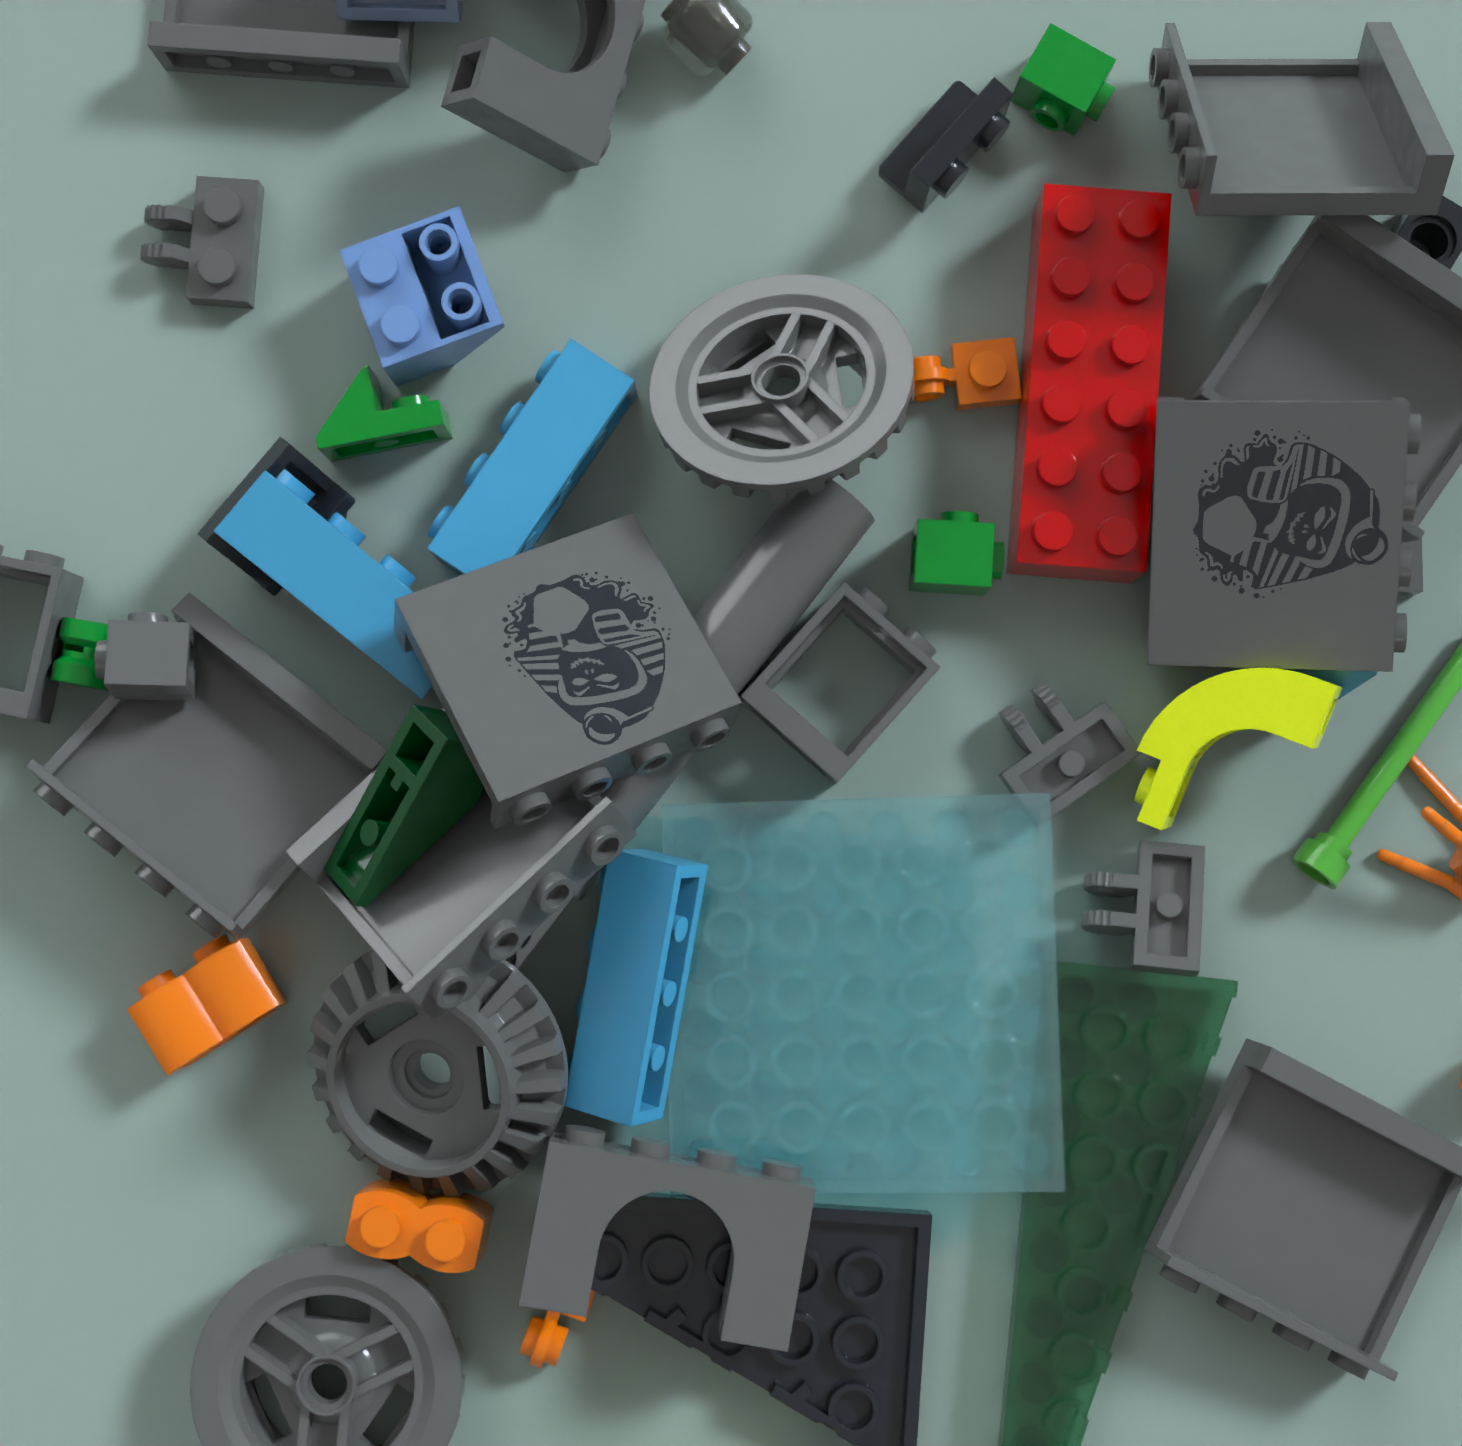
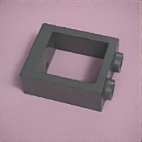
[0,545,84,724]
[741,582,940,785]

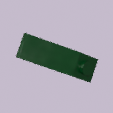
[323,704,484,907]

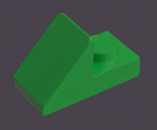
[315,364,453,462]

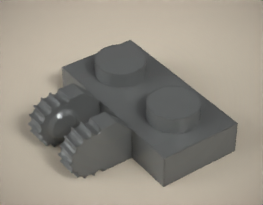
[140,176,264,309]
[998,682,1142,827]
[1081,840,1205,977]

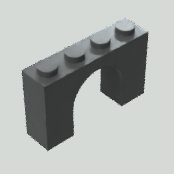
[441,0,645,172]
[519,1125,816,1352]

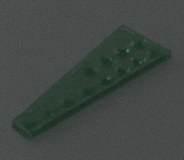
[998,959,1238,1446]

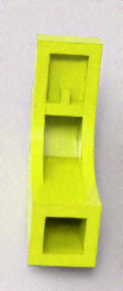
[1134,668,1343,830]

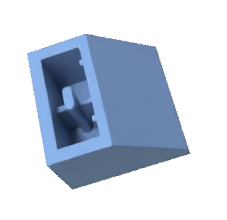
[339,206,505,387]

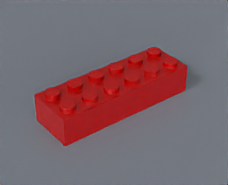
[1006,183,1172,584]

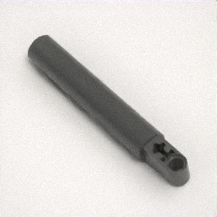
[505,479,875,969]

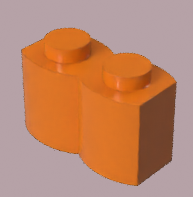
[127,934,288,1076]
[345,1179,494,1273]

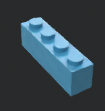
[427,339,638,575]
[214,469,432,699]
[564,849,708,1127]

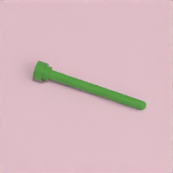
[1291,642,1462,889]

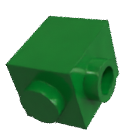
[1011,23,1116,137]
[909,511,1005,596]

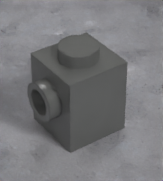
[95,612,198,701]

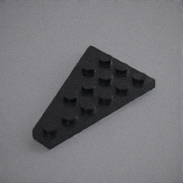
[591,1193,932,1446]

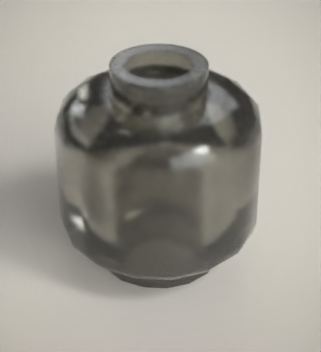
[660,0,753,77]

